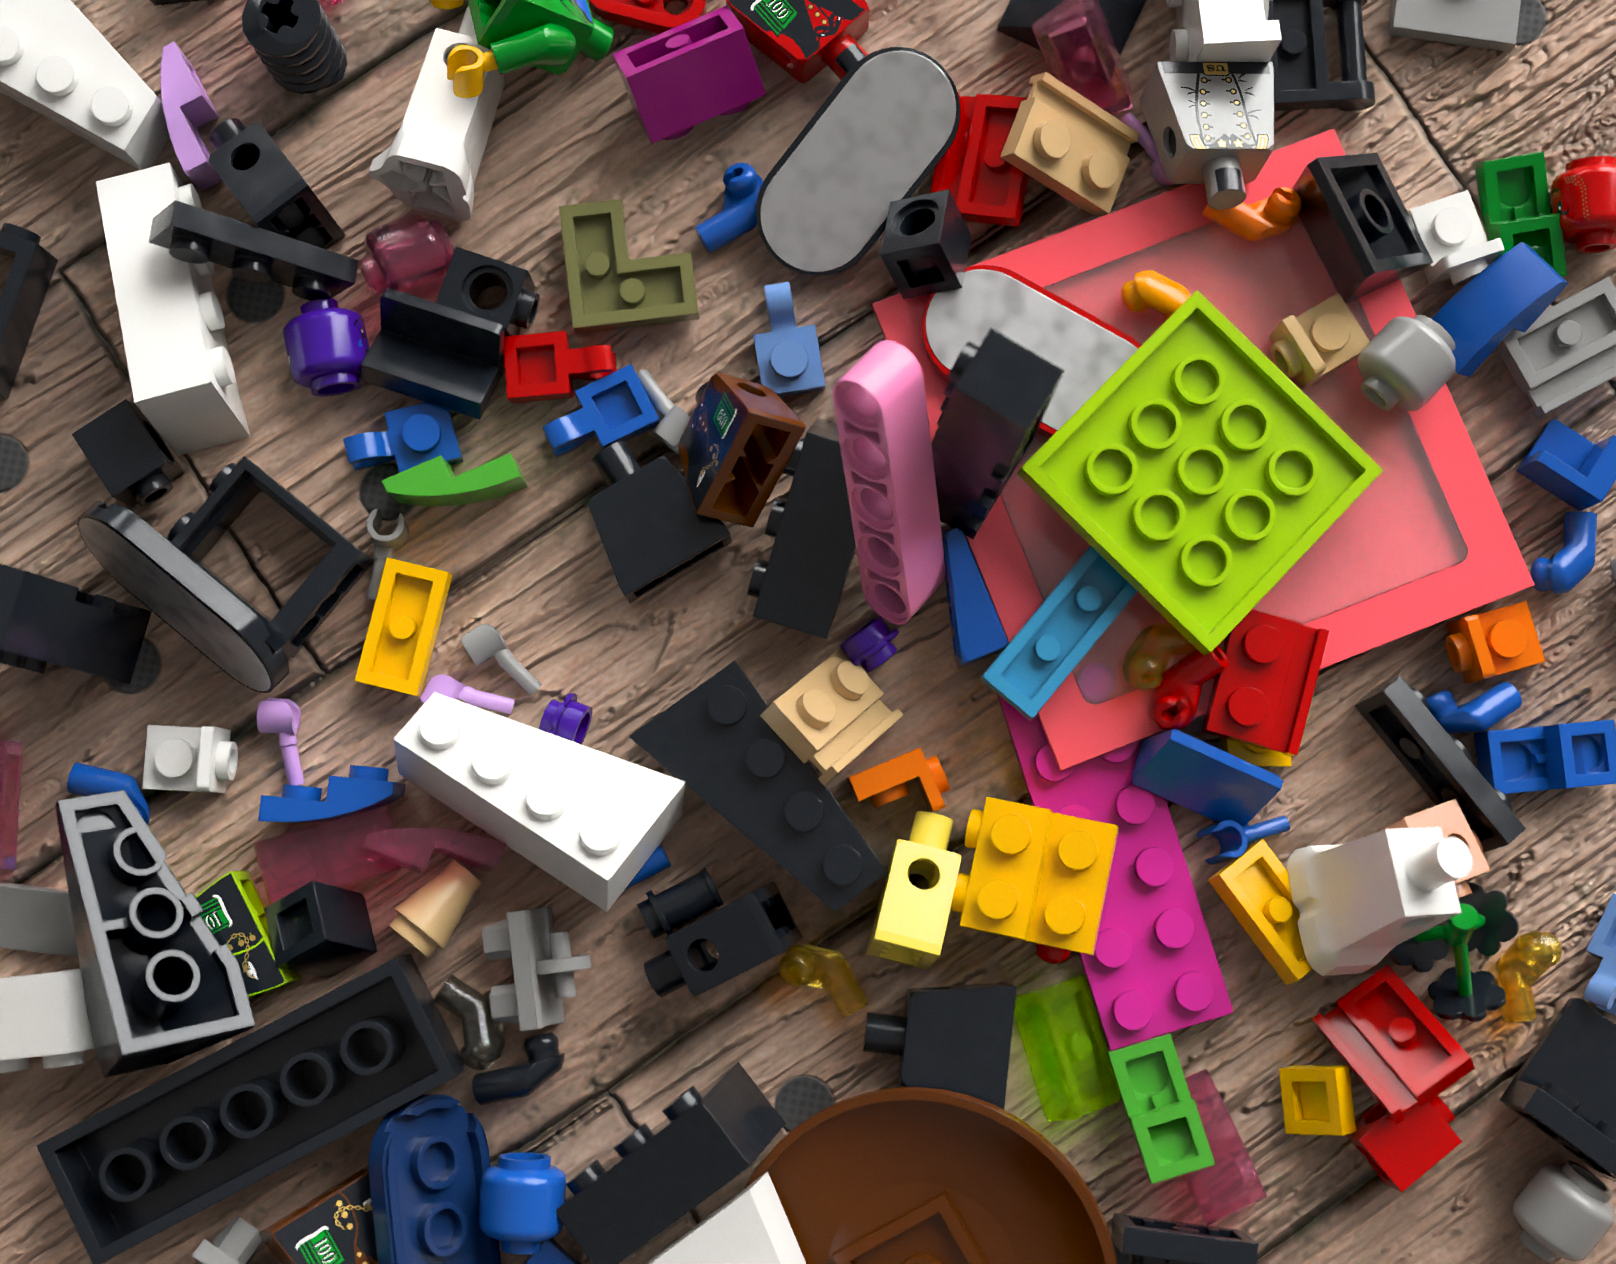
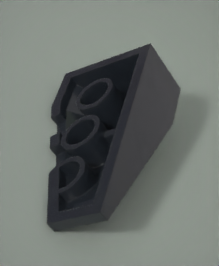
[55,790,255,1078]

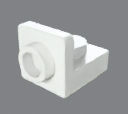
[1408,190,1505,286]
[142,725,238,793]

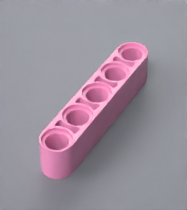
[832,340,946,625]

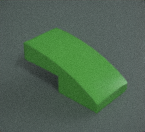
[382,453,528,506]
[1106,1033,1215,1184]

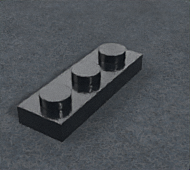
[148,200,359,301]
[1355,676,1526,853]

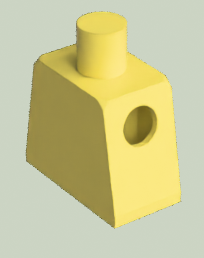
[866,811,961,970]

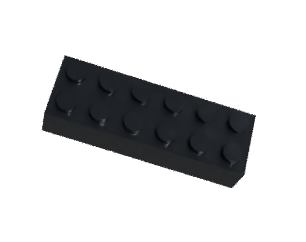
[36,954,468,1264]

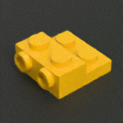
[951,797,1119,956]

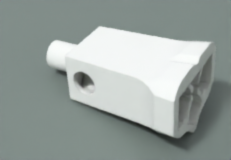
[368,6,505,222]
[1287,827,1473,976]

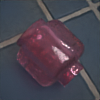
[358,212,455,298]

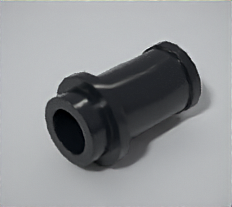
[637,868,724,939]

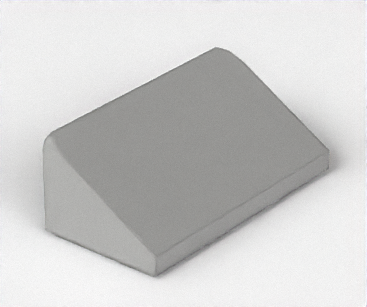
[0,883,78,957]

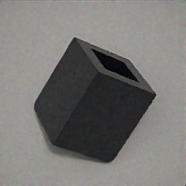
[264,880,377,978]

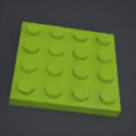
[1017,290,1384,655]

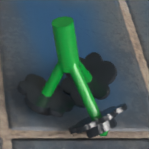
[1389,882,1519,1022]

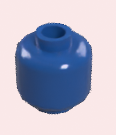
[479,1152,566,1254]

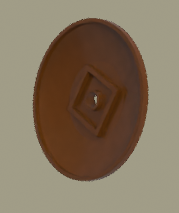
[744,1087,1117,1264]

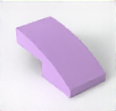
[161,42,223,192]

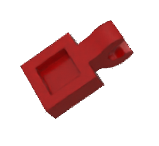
[504,331,617,403]

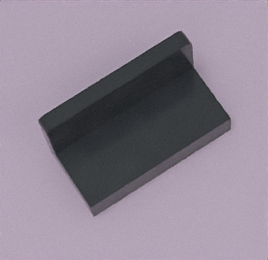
[361,288,505,420]

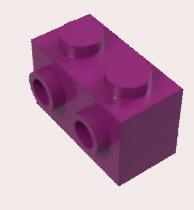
[612,6,766,143]

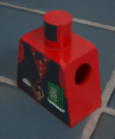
[726,0,870,83]

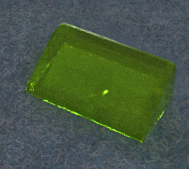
[1014,975,1122,1122]

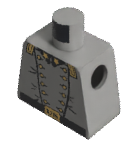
[1140,61,1274,210]

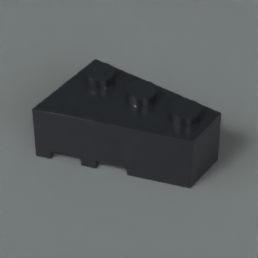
[747,417,856,639]
[0,564,152,684]
[556,1062,786,1264]

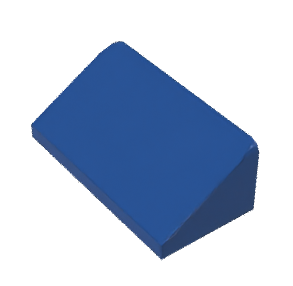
[1131,729,1284,826]

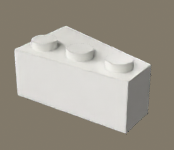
[0,0,170,170]
[0,968,96,1073]

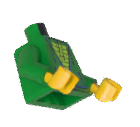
[431,0,613,98]

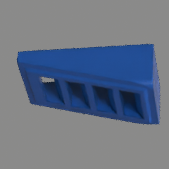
[943,527,1008,669]

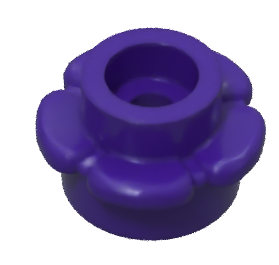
[840,616,899,673]
[539,693,593,745]

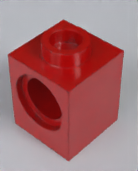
[1346,1096,1462,1192]

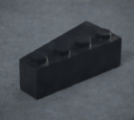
[931,328,1064,539]
[629,660,888,911]

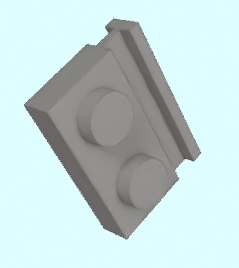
[1496,277,1616,418]

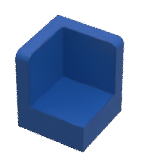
[1516,419,1616,511]

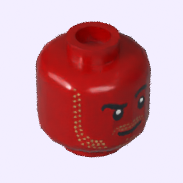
[1550,156,1616,254]

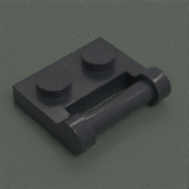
[1268,0,1376,111]

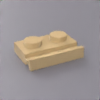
[1000,71,1140,217]
[760,648,903,786]

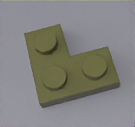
[559,199,699,334]

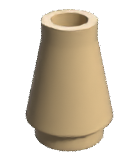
[388,859,482,958]

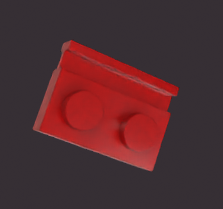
[930,92,1029,226]
[1201,609,1329,757]
[1312,964,1475,1124]

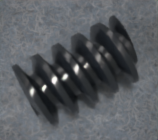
[242,0,347,94]

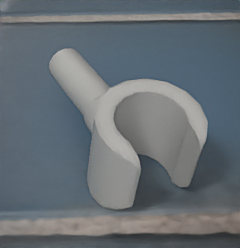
[637,369,690,454]
[366,509,409,600]
[461,624,542,696]

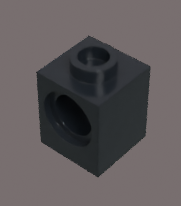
[880,189,971,299]
[436,246,540,336]
[72,399,185,507]

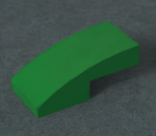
[1474,151,1567,277]

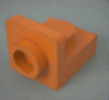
[1445,601,1546,684]
[847,747,951,812]

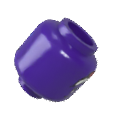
[283,299,370,397]

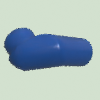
[1425,682,1522,734]
[67,762,150,825]

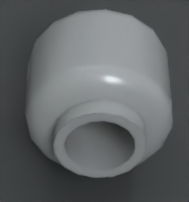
[1358,315,1455,411]
[1513,1160,1615,1262]

